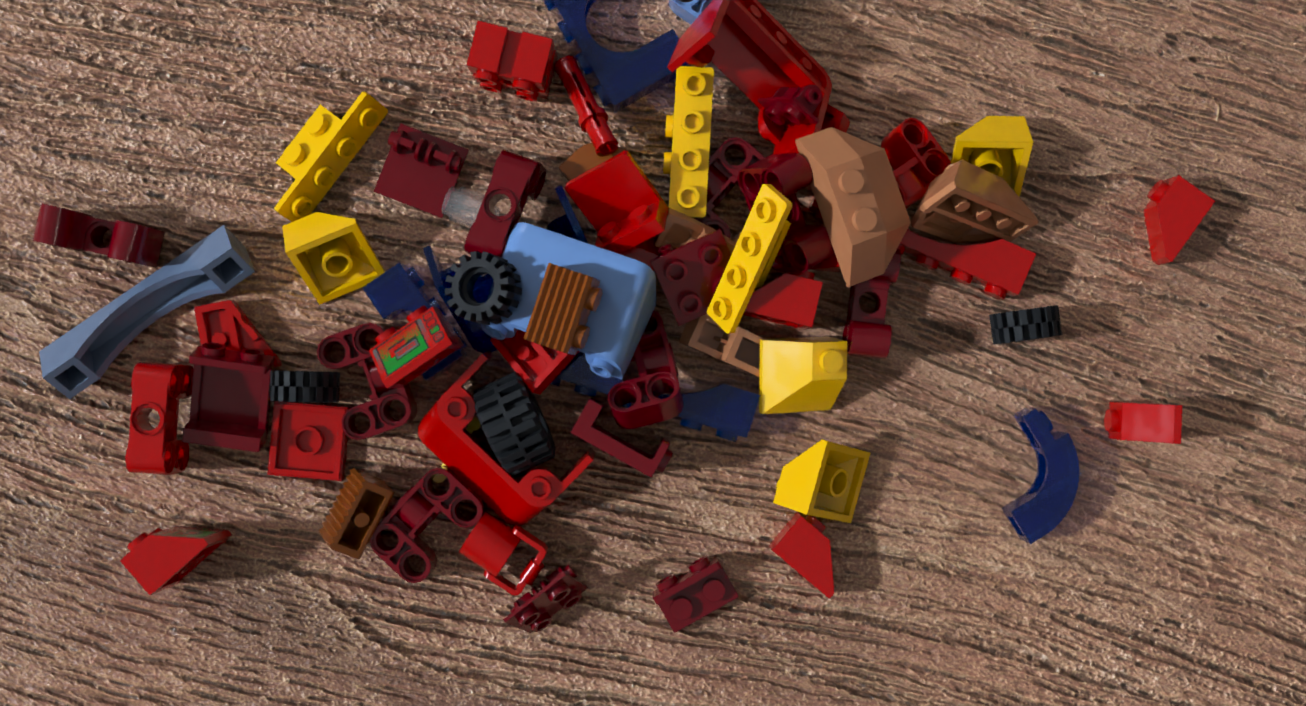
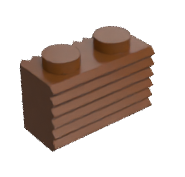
[524,263,602,355]
[318,468,395,559]

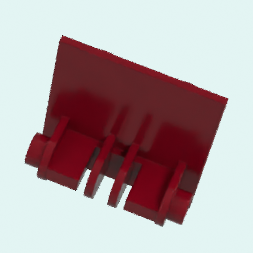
[374,123,469,218]
[650,229,731,326]
[503,564,588,633]

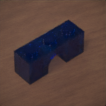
[363,262,468,381]

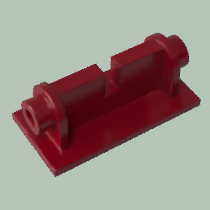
[757,85,822,126]

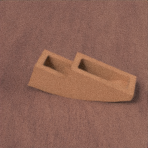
[679,314,764,378]

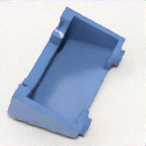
[481,222,656,380]

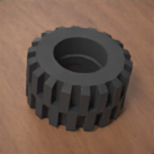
[474,372,556,476]

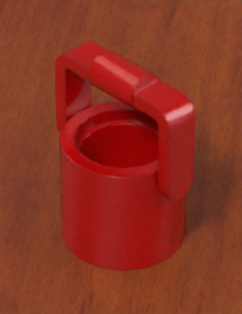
[459,512,548,596]

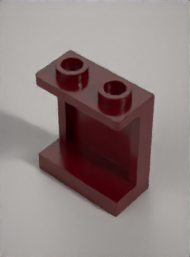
[182,343,275,452]
[570,398,673,478]

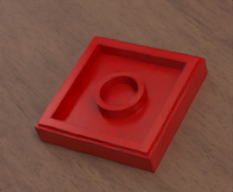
[267,401,351,481]

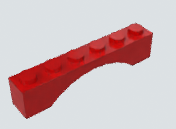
[808,196,1036,300]

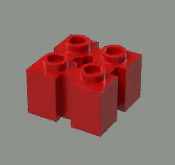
[467,21,558,102]

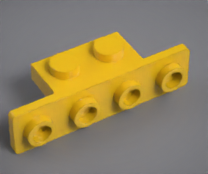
[663,66,714,218]
[274,91,388,222]
[707,184,792,334]

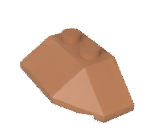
[795,127,911,287]
[910,159,1039,243]

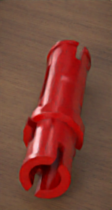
[554,56,619,157]

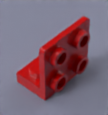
[565,150,669,254]

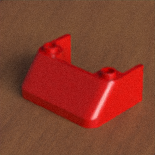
[667,0,832,154]
[418,350,595,526]

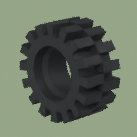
[445,251,522,325]
[989,305,1063,344]
[270,370,340,402]

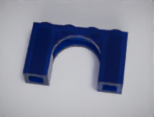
[542,0,691,113]

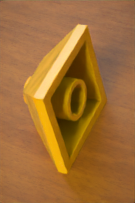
[951,116,1033,197]
[282,212,387,305]
[759,336,847,414]
[773,440,871,523]

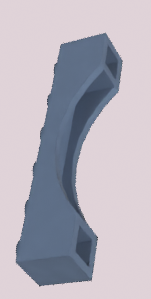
[39,225,255,399]

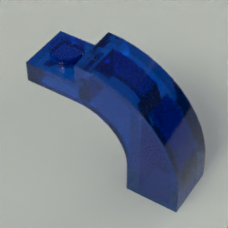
[1001,408,1079,544]

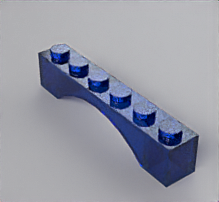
[550,352,760,442]

